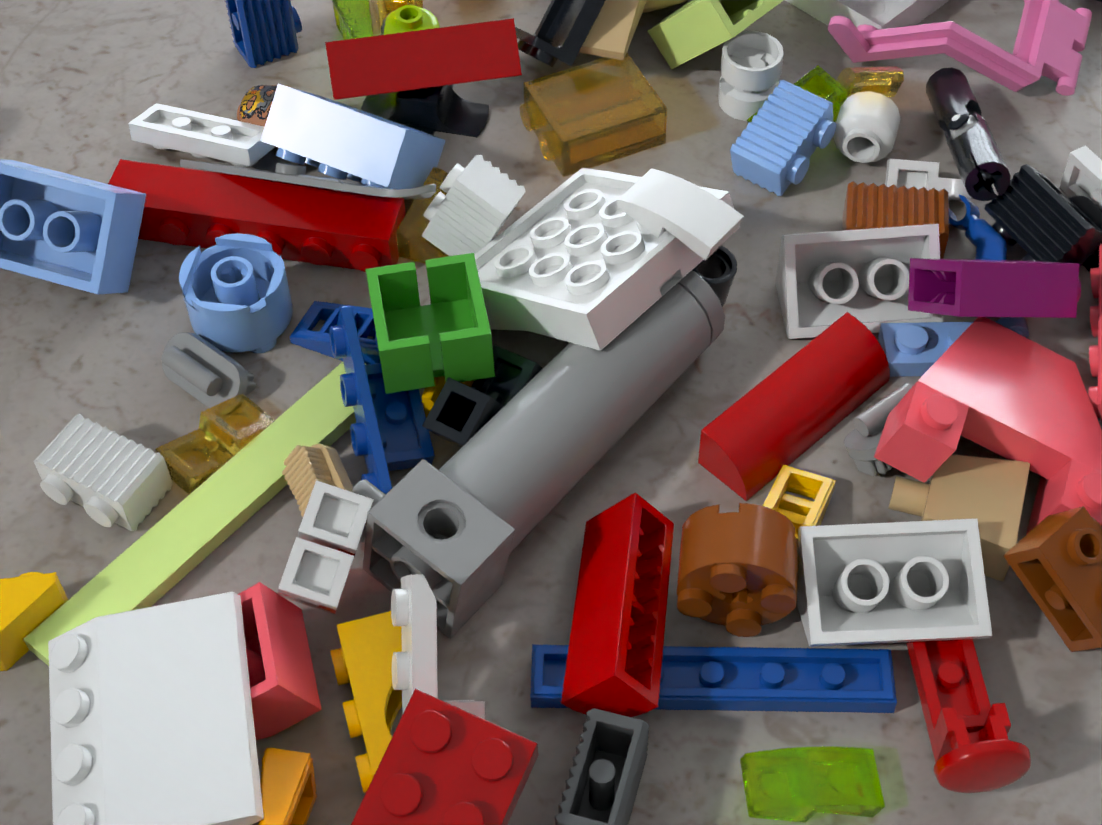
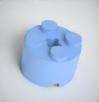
[179,233,293,353]

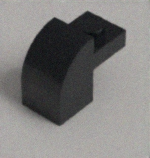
[422,344,543,448]

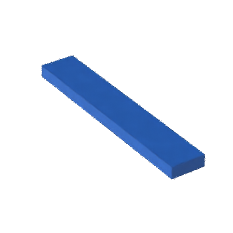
[530,644,897,713]

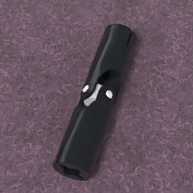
[926,67,1011,201]

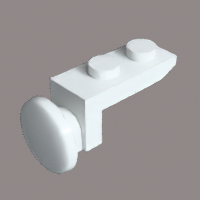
[391,574,485,719]

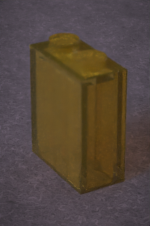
[519,53,667,177]

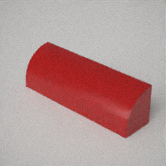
[325,18,522,100]
[698,312,890,501]
[561,492,674,717]

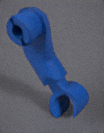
[949,195,1007,260]

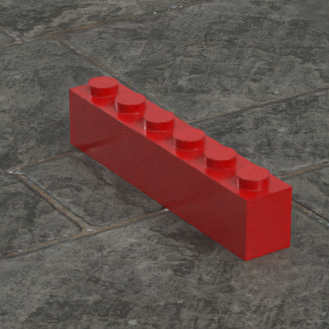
[108,159,408,272]

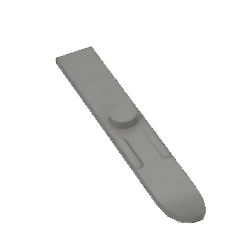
[180,159,436,200]

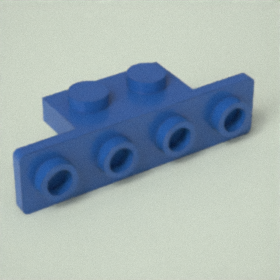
[329,305,435,494]

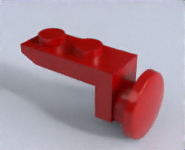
[906,639,1031,793]

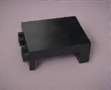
[515,0,606,67]

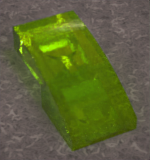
[740,746,885,823]

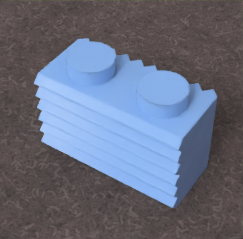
[730,80,836,196]

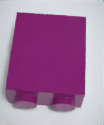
[908,258,1081,318]

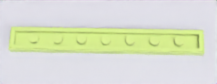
[24,362,366,666]

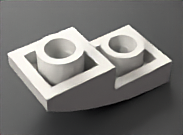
[616,168,744,261]

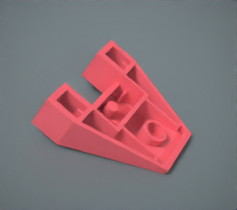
[874,317,1102,535]

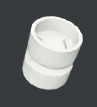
[718,31,784,121]

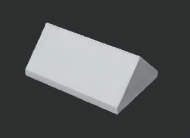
[776,224,943,339]
[797,518,992,647]

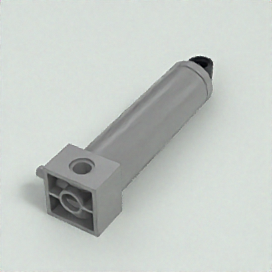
[352,246,737,639]

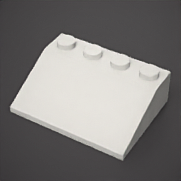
[48,592,264,825]

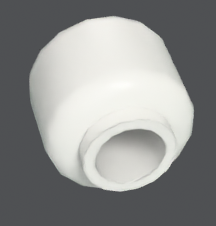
[833,91,901,163]

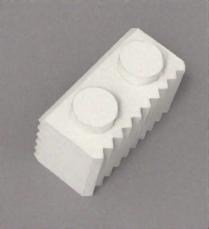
[421,155,526,256]
[34,414,173,531]

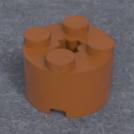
[677,503,799,637]

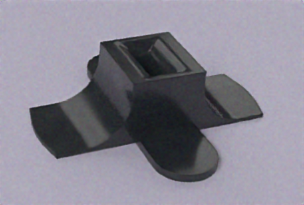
[361,84,489,138]

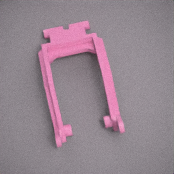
[828,0,1092,96]

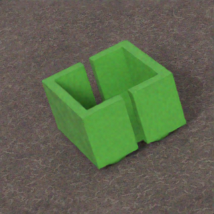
[366,253,495,394]

